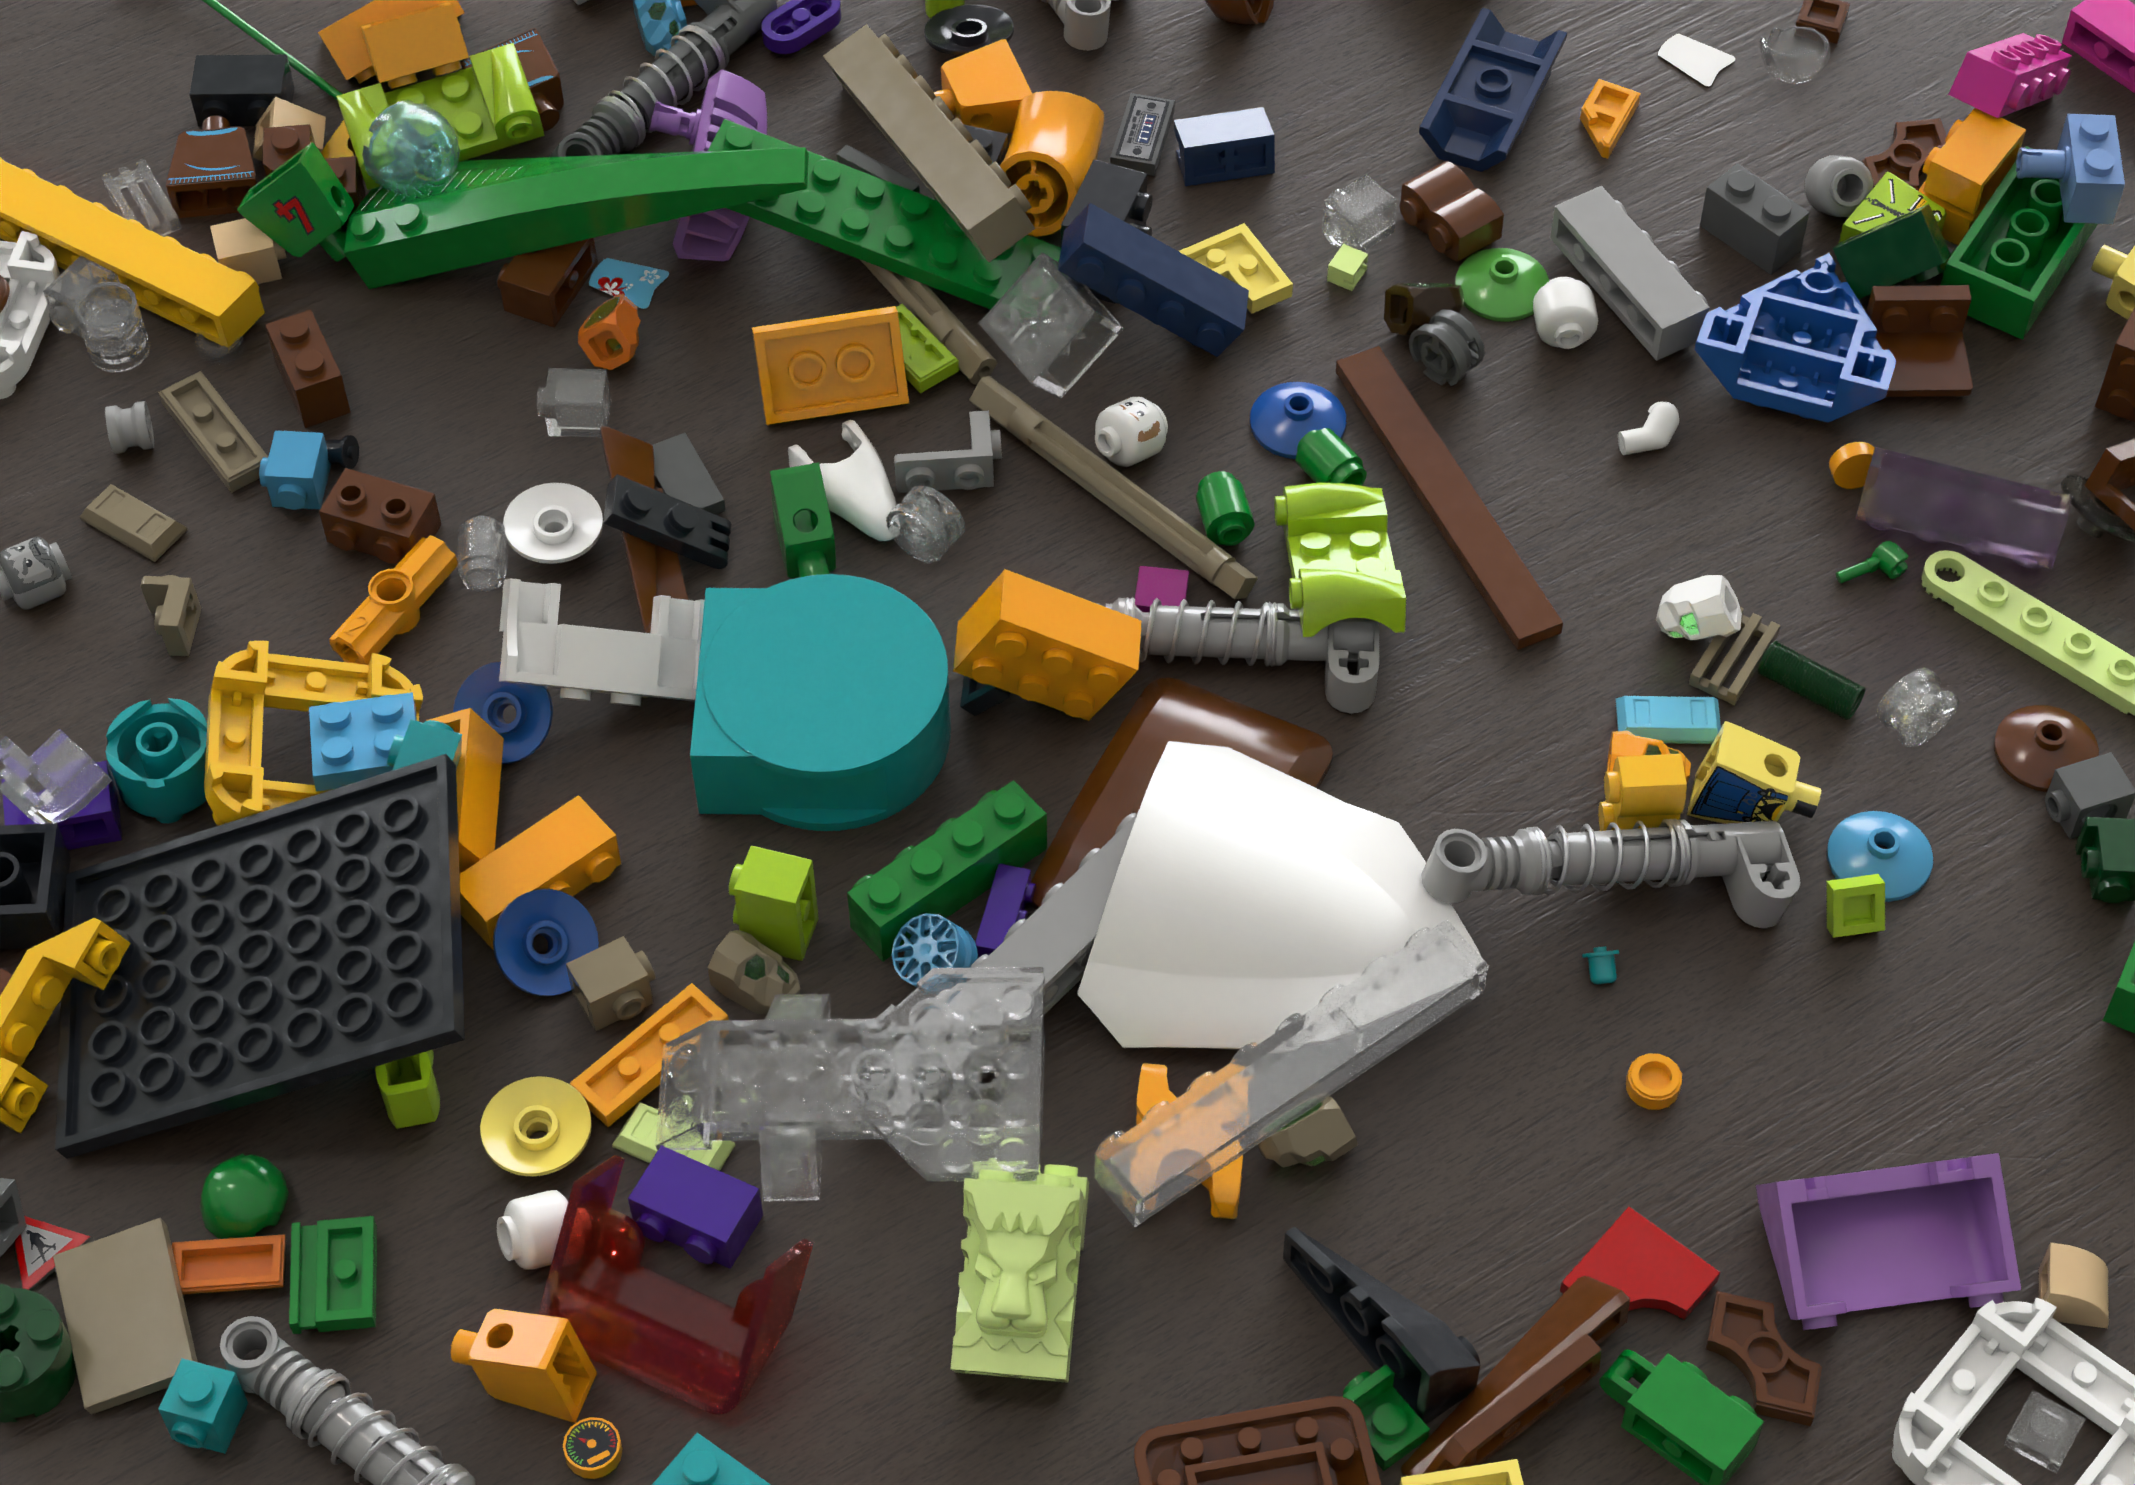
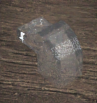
[0,729,112,824]

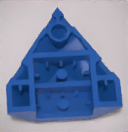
[1694,253,1896,422]

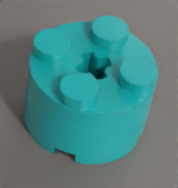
[105,698,207,823]

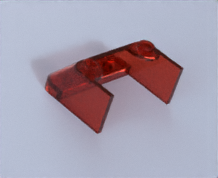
[539,1155,814,1415]

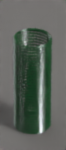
[1758,641,1866,720]

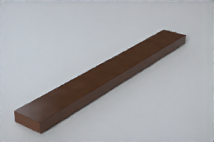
[1335,346,1563,650]

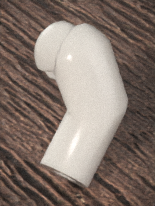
[1618,402,1679,455]

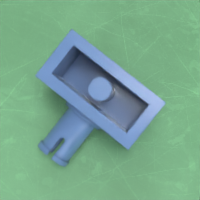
[2016,114,2125,224]

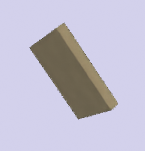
[53,1217,198,1415]

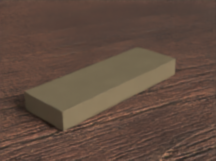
[158,371,268,493]

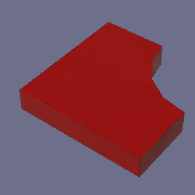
[1560,1207,1721,1320]

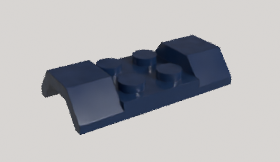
[1419,8,1567,172]

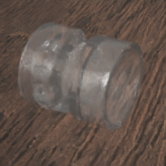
[74,282,151,372]

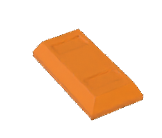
[172,1234,286,1295]

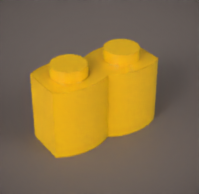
[1598,754,1687,831]

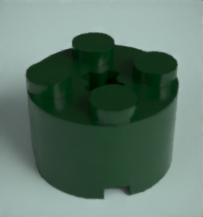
[0,1284,76,1423]

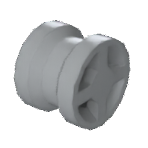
[105,401,154,454]

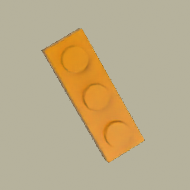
[570,983,730,1127]

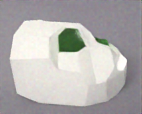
[1656,575,1742,640]

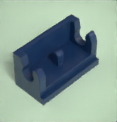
[1174,107,1275,186]

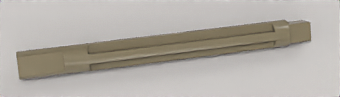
[861,260,998,385]
[969,376,1258,599]

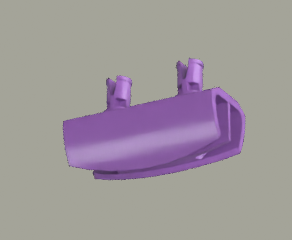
[649,69,767,261]

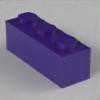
[975,864,1036,959]

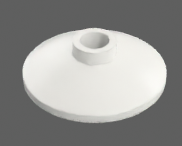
[503,483,603,564]

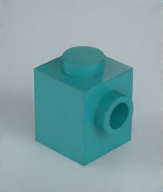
[387,719,462,771]
[158,1358,248,1454]

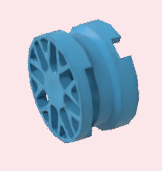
[891,913,978,996]

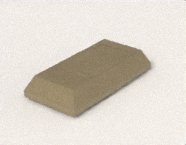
[80,484,188,562]

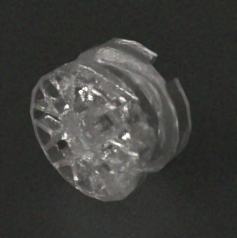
[886,485,965,564]
[1876,668,1959,748]

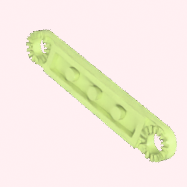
[1921,550,2135,716]

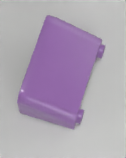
[1756,1153,2021,1330]

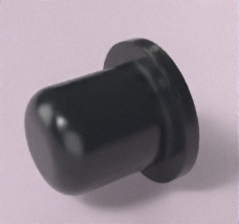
[326,435,359,469]

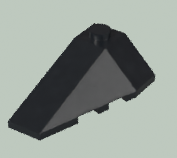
[1283,1227,1481,1424]

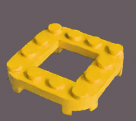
[204,641,423,826]

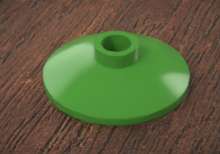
[1455,248,1549,322]

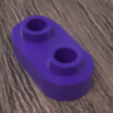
[762,0,841,54]

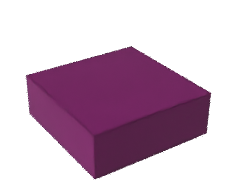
[1135,566,1189,612]

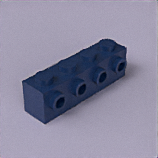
[1058,203,1249,357]

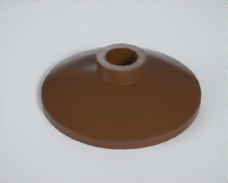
[1994,705,2099,792]

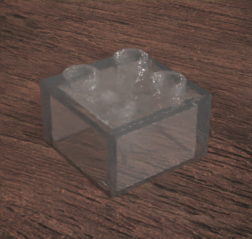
[979,252,1124,399]

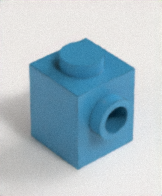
[259,431,331,510]

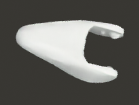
[788,420,900,541]

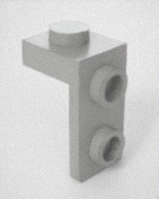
[894,410,1002,493]

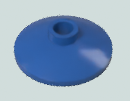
[1250,382,1346,459]
[453,662,553,764]
[493,889,599,996]

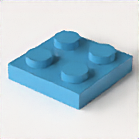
[309,692,417,792]

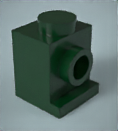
[2075,817,2135,903]

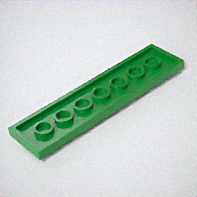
[708,119,1063,329]

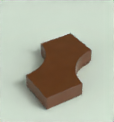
[1862,118,1947,191]
[1705,1291,1822,1426]

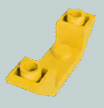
[0,918,131,1134]

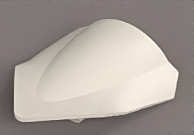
[1077,741,1482,1050]

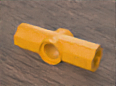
[329,535,458,665]

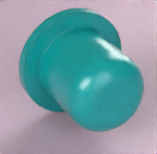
[1582,946,1620,985]

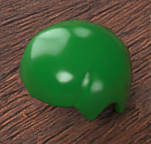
[200,1154,289,1239]

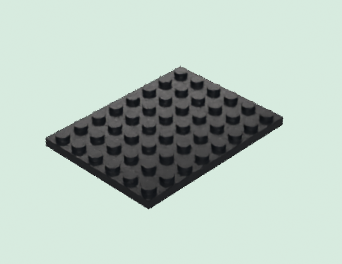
[55,754,465,1159]

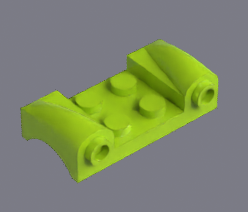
[336,43,545,190]
[1274,483,1406,637]

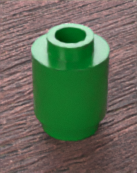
[1296,428,1367,486]
[1196,471,1255,546]

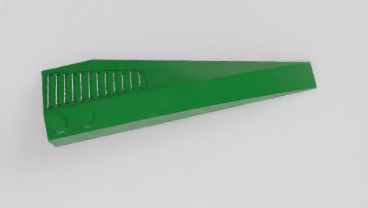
[344,147,809,289]

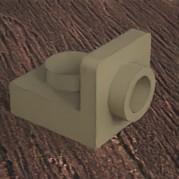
[140,575,202,656]

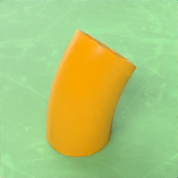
[1000,91,1104,237]

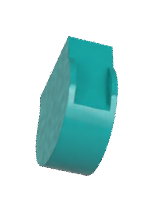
[690,574,951,831]

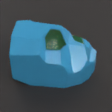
[633,0,687,57]

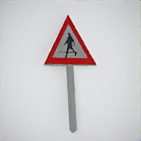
[15,1216,92,1291]

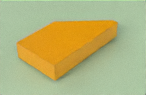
[1580,79,1641,159]

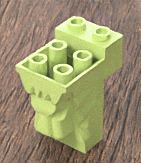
[951,1160,1089,1383]

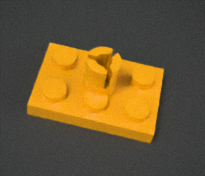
[752,306,909,425]

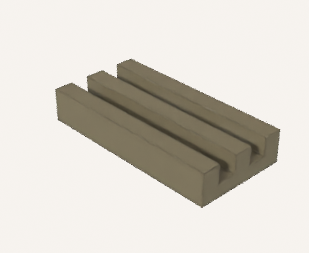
[1689,607,1780,705]

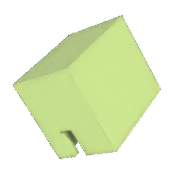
[1327,244,1368,291]

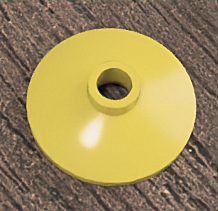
[480,1076,592,1177]

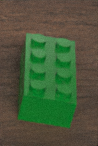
[1940,146,2098,340]

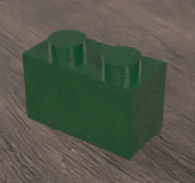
[1832,204,1951,299]

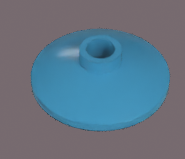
[1827,811,1933,902]

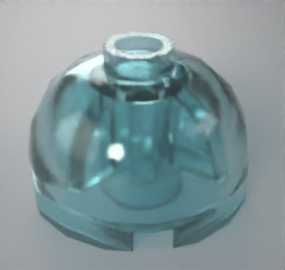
[362,101,460,197]

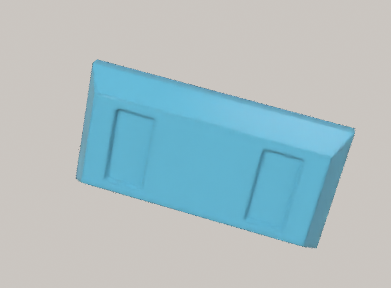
[1616,696,1721,744]

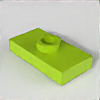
[896,303,959,393]

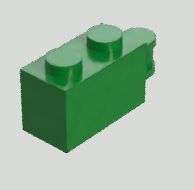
[1599,1349,1764,1485]

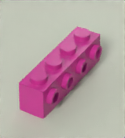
[1948,33,2072,118]

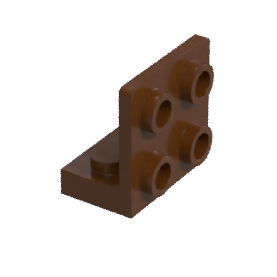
[1866,285,1973,397]

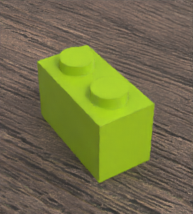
[729,846,819,961]

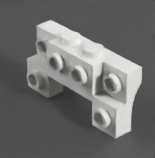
[499,578,705,706]

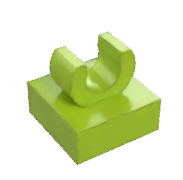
[1827,874,1885,938]

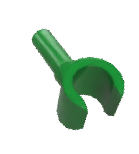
[1836,541,1909,584]

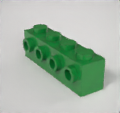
[847,780,1048,962]

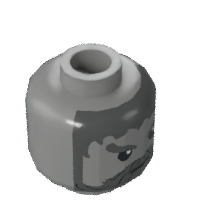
[0,537,72,610]

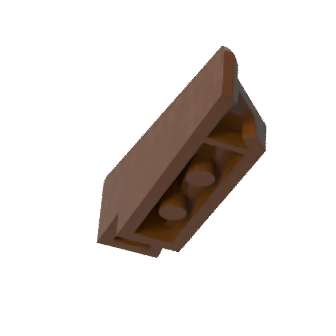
[600,426,688,633]
[1401,1276,1630,1477]

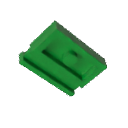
[289,1216,377,1334]

